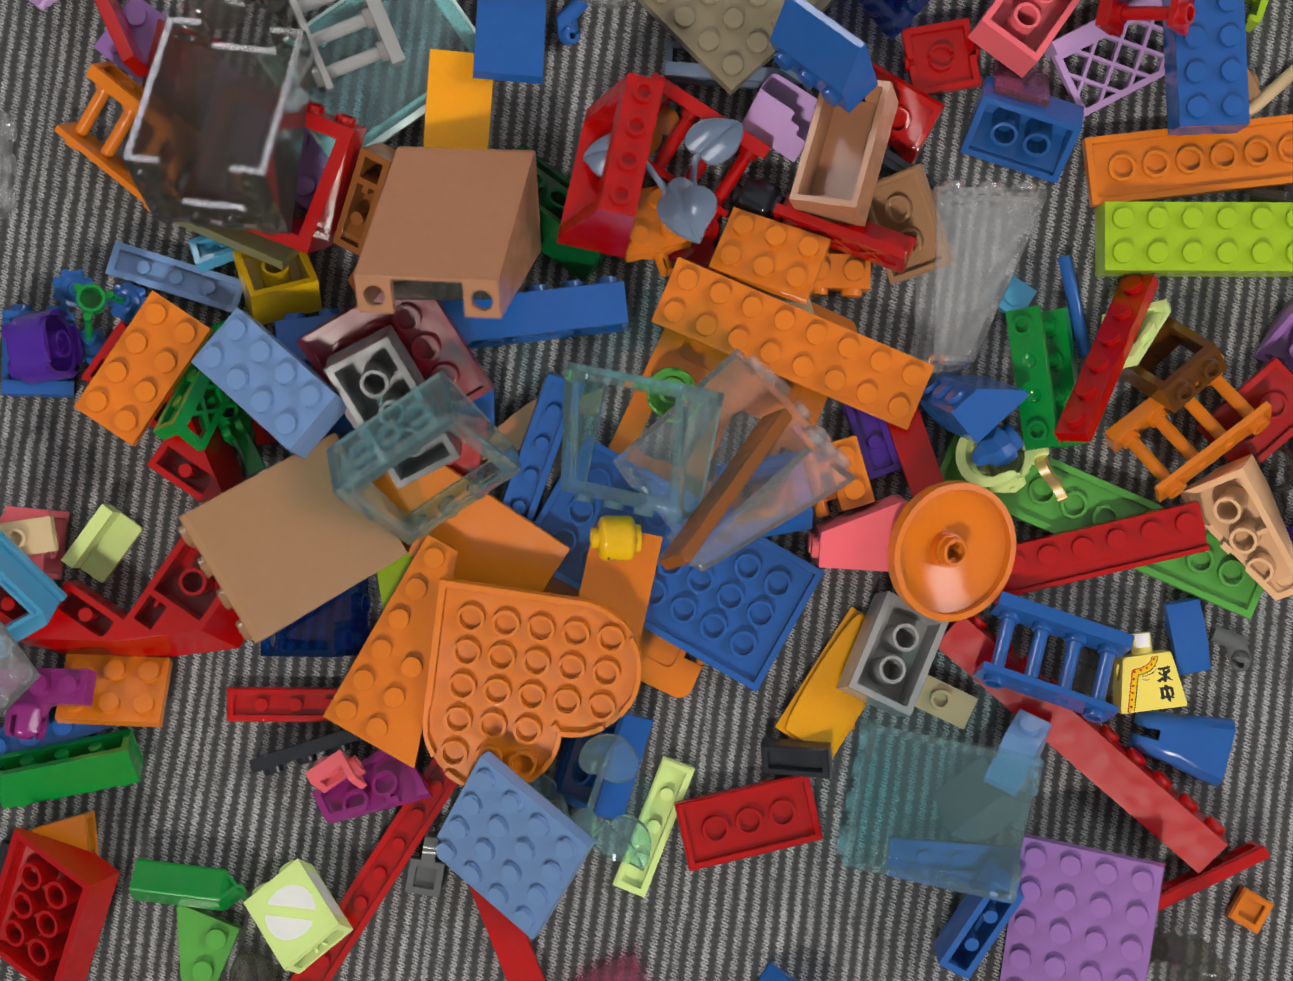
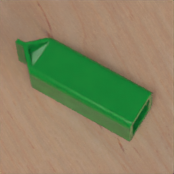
[129,858,248,911]

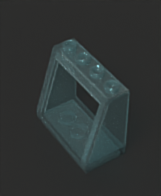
[561,362,724,525]
[326,370,523,545]

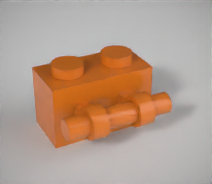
[798,435,875,518]

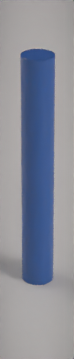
[1058,255,1091,358]

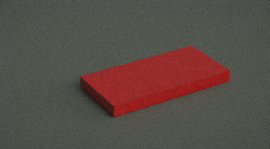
[674,775,823,871]

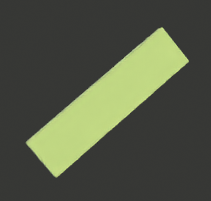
[613,755,695,898]

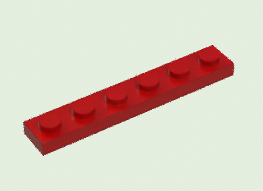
[1054,274,1159,442]

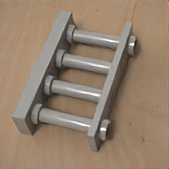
[287,0,405,95]

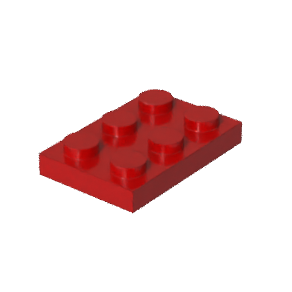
[1195,356,1293,466]

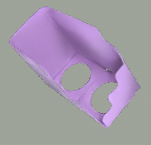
[742,73,817,162]

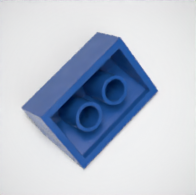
[770,0,878,113]
[960,75,1084,184]
[919,374,1029,444]
[549,711,653,820]

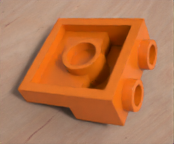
[811,247,871,298]

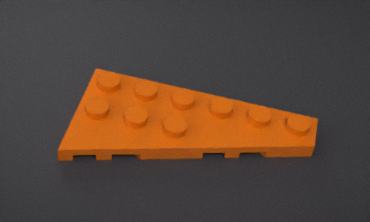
[323,534,459,768]

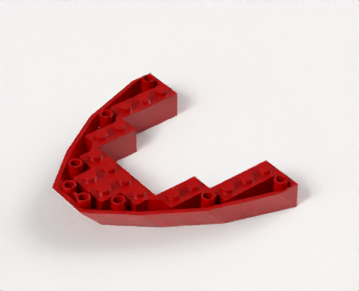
[0,320,246,658]

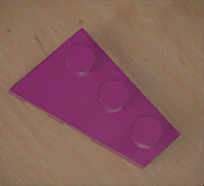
[312,749,433,824]

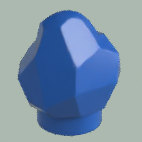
[971,423,1024,468]

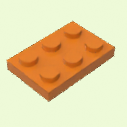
[708,207,831,305]
[55,654,173,728]

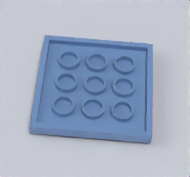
[436,750,596,940]

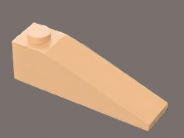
[1180,454,1293,601]

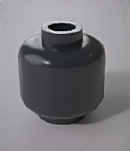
[732,177,785,220]

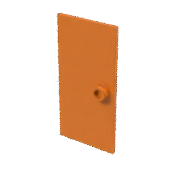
[369,465,571,592]

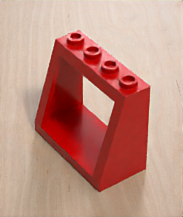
[557,73,665,258]
[181,76,367,254]

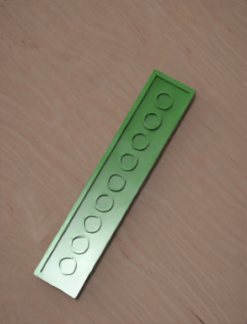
[939,433,1263,619]

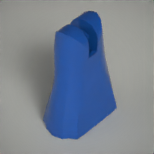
[1127,710,1236,787]

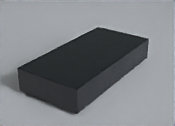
[760,737,833,779]

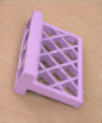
[1045,0,1165,117]

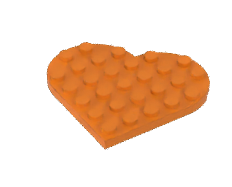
[422,577,642,787]

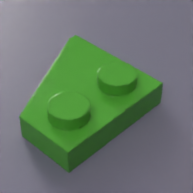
[176,906,243,981]

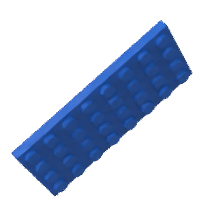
[534,435,824,692]

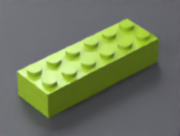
[1095,201,1293,277]

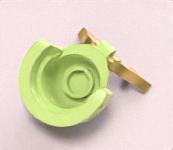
[956,422,1068,502]

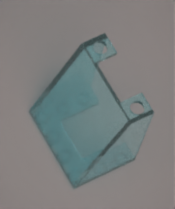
[836,716,1044,904]

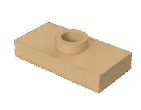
[0,516,59,556]
[915,674,978,730]

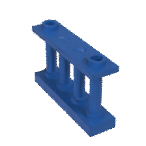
[973,591,1135,723]

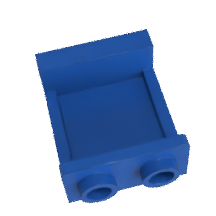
[1,304,75,398]

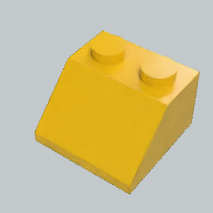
[232,250,322,325]

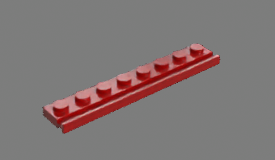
[1002,500,1210,595]

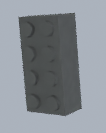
[324,324,462,489]

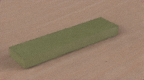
[166,193,300,270]

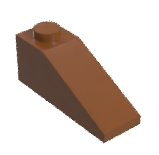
[332,142,396,256]

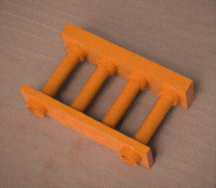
[54,61,205,216]
[1105,354,1272,503]

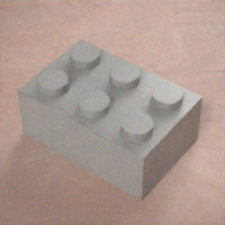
[836,591,949,717]

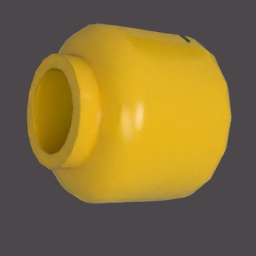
[590,515,642,561]

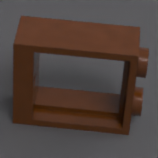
[1121,316,1228,413]

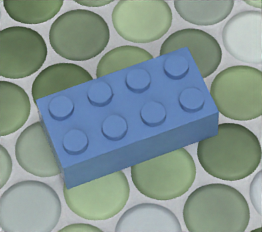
[191,307,348,458]

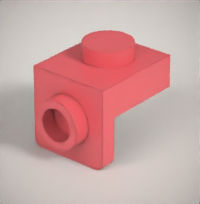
[305,749,367,793]

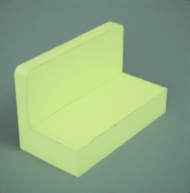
[61,504,143,583]

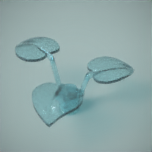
[528,734,651,871]

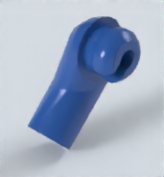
[556,0,589,45]

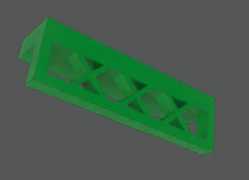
[152,319,231,452]

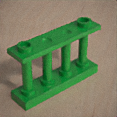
[1005,305,1088,451]

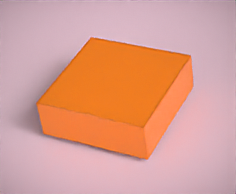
[1224,885,1274,934]

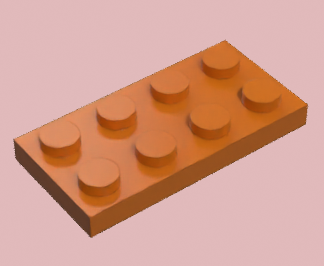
[74,290,214,446]

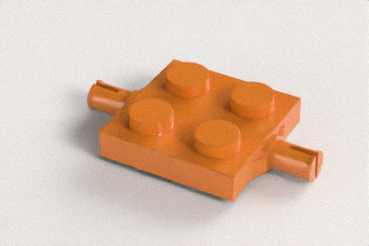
[624,183,692,277]

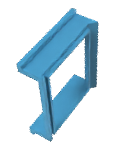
[0,530,67,652]

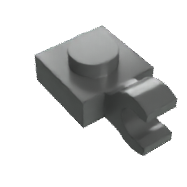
[405,832,445,898]

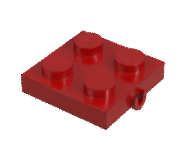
[900,18,982,96]

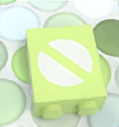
[243,858,354,974]

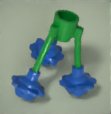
[52,269,147,365]

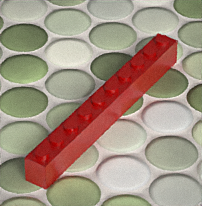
[938,613,1228,874]

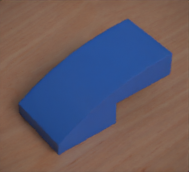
[1163,597,1211,675]

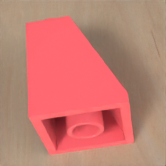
[808,495,909,572]

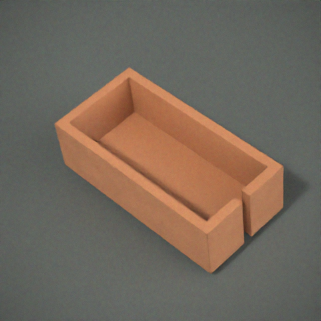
[789,80,899,226]

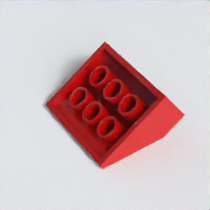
[0,827,120,981]

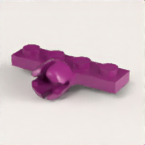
[0,667,97,740]

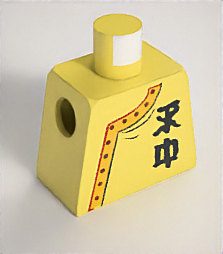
[1113,632,1187,714]

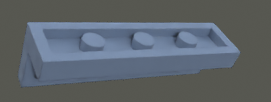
[664,40,802,89]

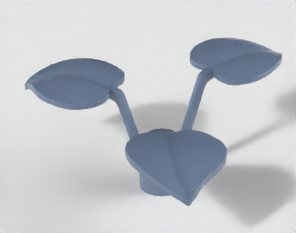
[583,118,744,244]

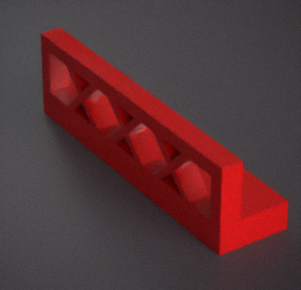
[773,192,916,274]

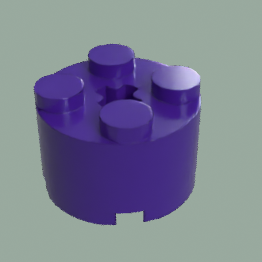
[2,309,83,385]

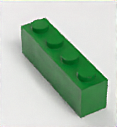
[0,729,144,809]

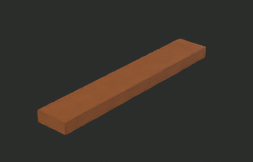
[658,408,793,570]

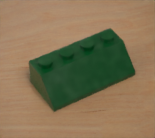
[515,144,608,282]

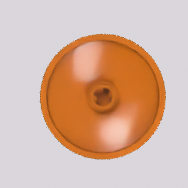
[887,480,1016,622]

